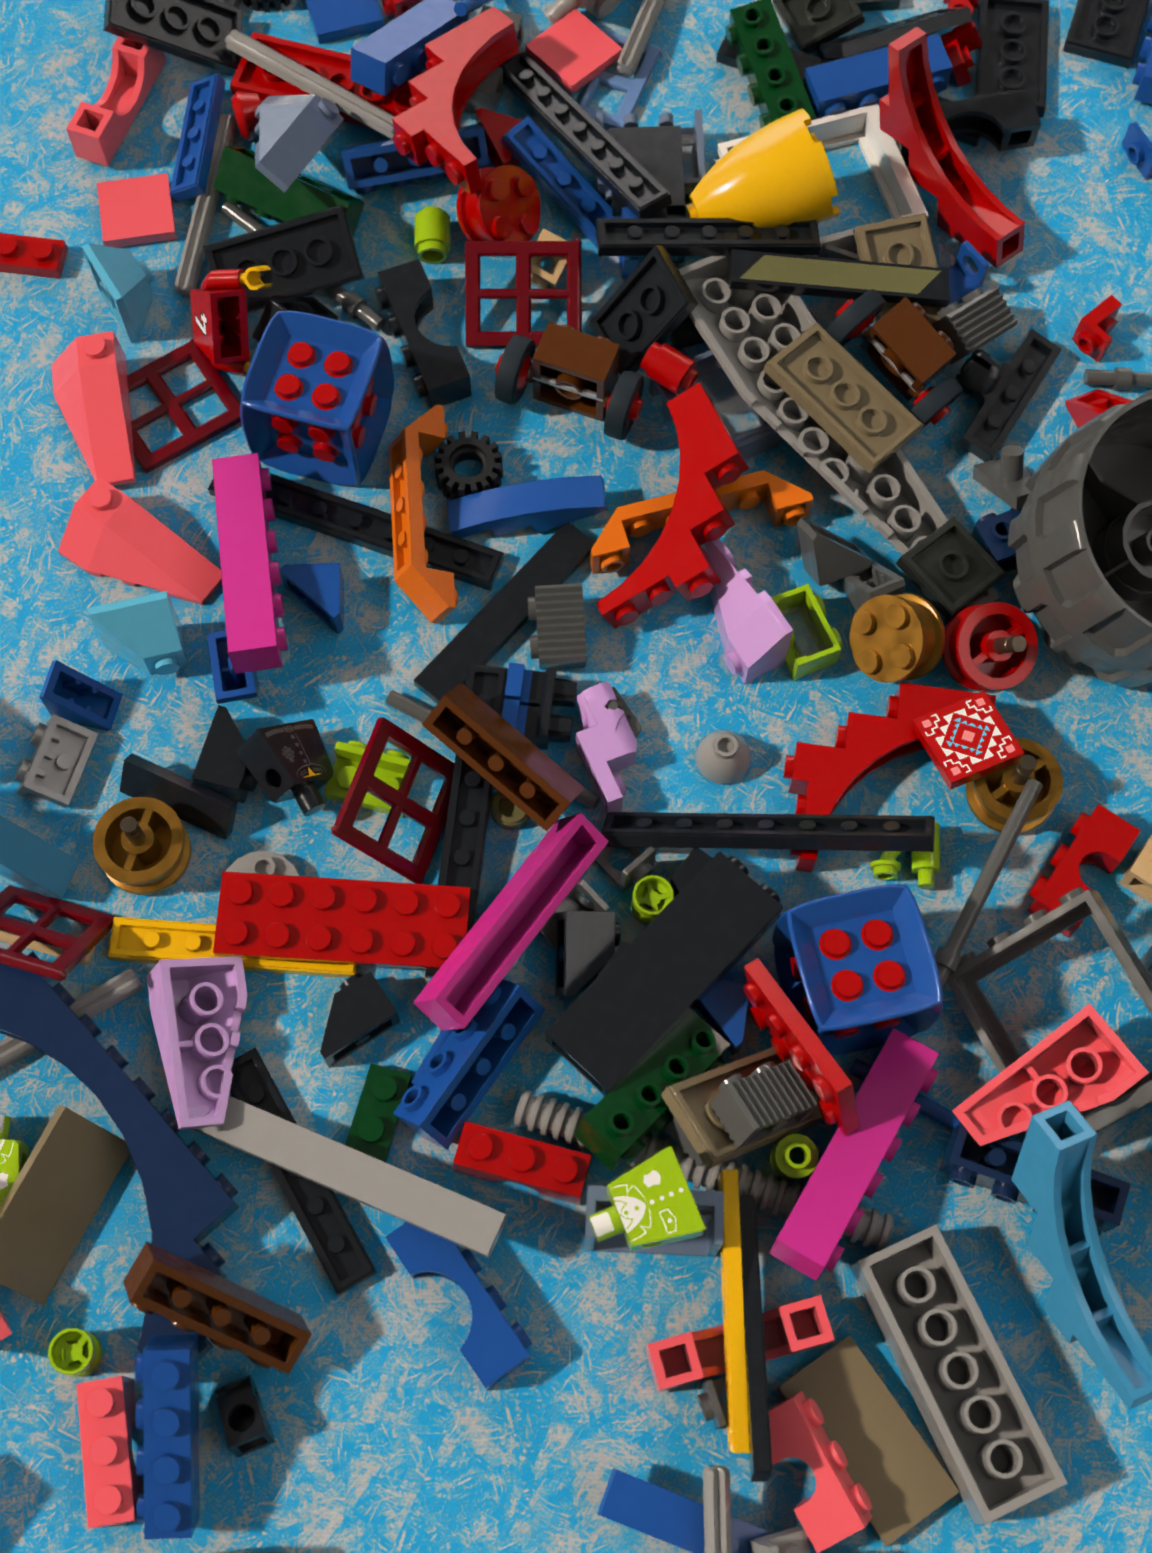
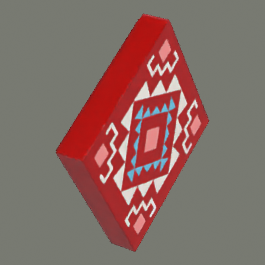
[912,691,1025,790]

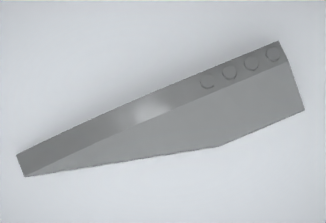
[678,256,999,608]

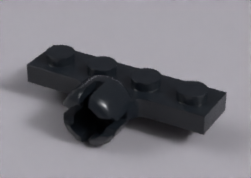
[955,329,1062,462]

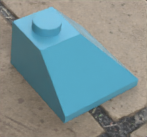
[82,243,153,343]
[87,591,189,675]

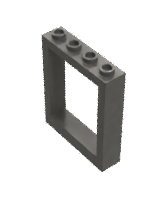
[946,887,1152,1133]

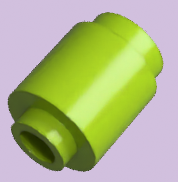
[414,206,450,264]
[770,1134,819,1180]

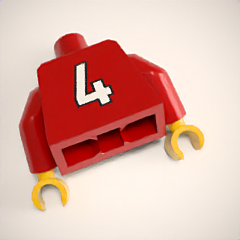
[190,265,273,376]

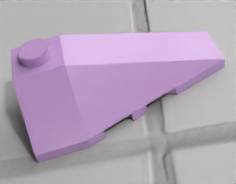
[703,539,793,684]
[146,956,248,1130]

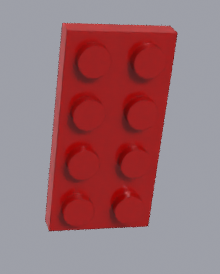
[743,958,860,1136]

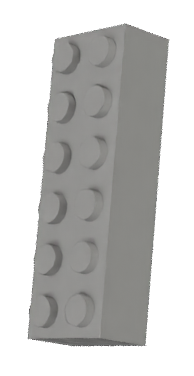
[850,1224,1068,1525]

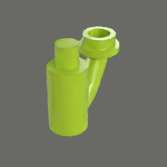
[870,822,940,889]

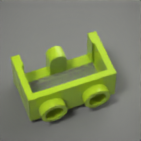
[771,584,843,681]

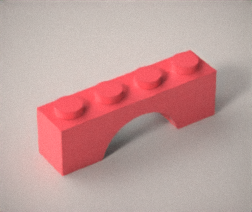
[66,36,167,167]
[645,1295,835,1393]

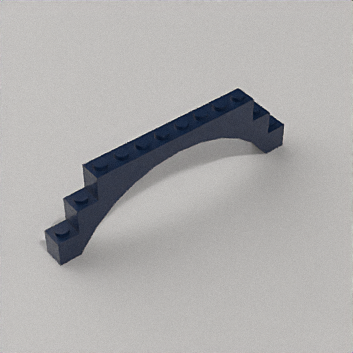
[0,951,240,1361]

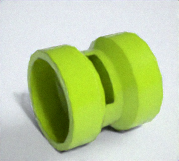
[631,875,674,926]
[48,1328,103,1377]

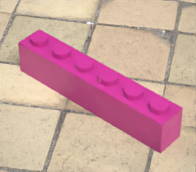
[212,453,288,674]
[413,813,609,1031]
[769,1028,939,1281]

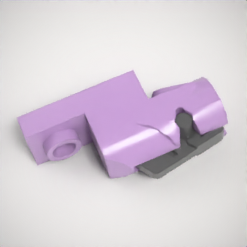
[576,682,642,815]

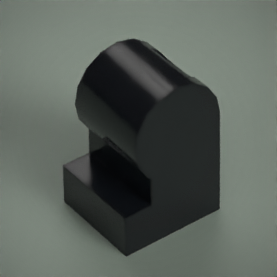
[215,1375,276,1458]

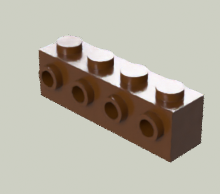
[422,683,585,831]
[123,1241,312,1375]

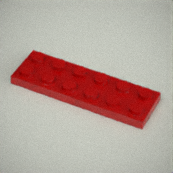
[230,32,424,128]
[213,871,471,970]

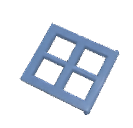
[546,28,664,129]

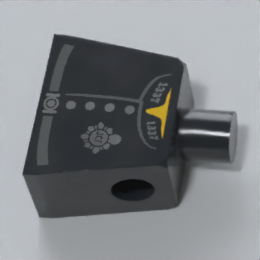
[236,719,334,816]

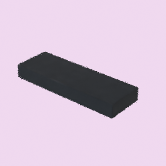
[120,753,238,840]

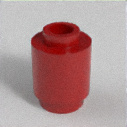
[640,342,699,395]

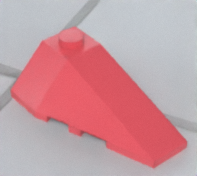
[52,331,136,486]
[58,477,222,605]
[952,1003,1149,1147]

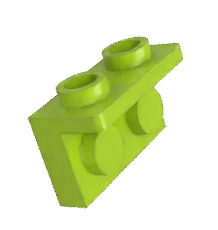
[325,741,414,818]

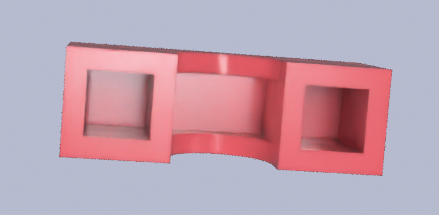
[76,1376,144,1529]
[769,1390,873,1553]

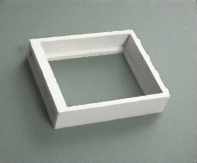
[712,103,929,257]

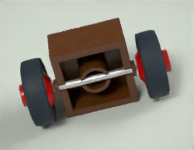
[826,289,963,430]
[494,322,644,440]

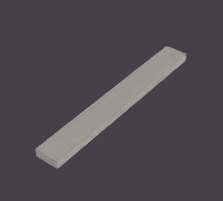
[192,1096,508,1259]

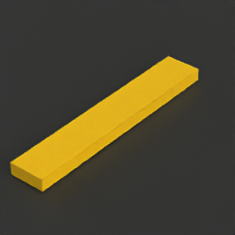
[107,917,358,978]
[718,1169,750,1453]

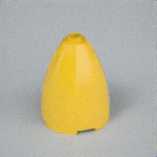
[685,108,840,228]

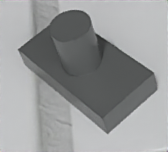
[973,445,1032,511]

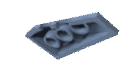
[255,94,344,193]

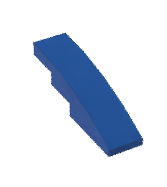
[447,475,608,538]
[597,1469,773,1553]

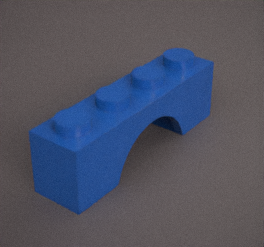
[385,1223,533,1391]

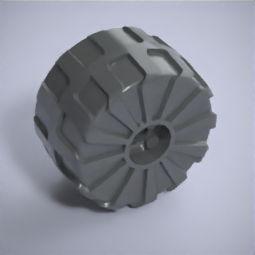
[1008,389,1152,687]

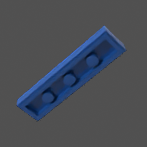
[169,74,226,202]
[501,116,621,247]

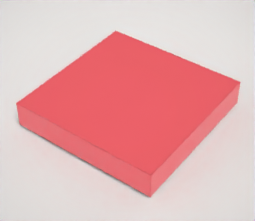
[525,9,623,94]
[97,173,177,248]

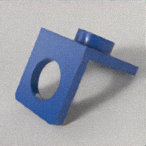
[1122,121,1152,180]
[947,241,989,306]

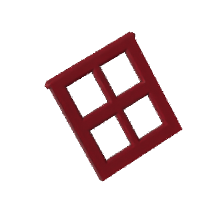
[465,238,582,347]
[127,339,241,474]
[331,717,454,884]
[0,885,116,981]

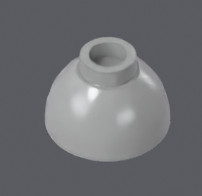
[695,730,751,784]

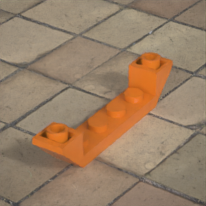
[388,404,458,624]
[590,470,814,574]

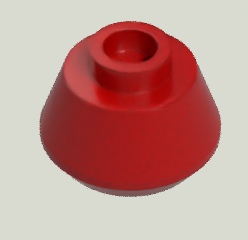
[231,91,264,141]

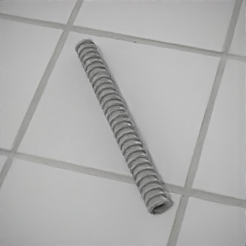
[514,1089,894,1252]

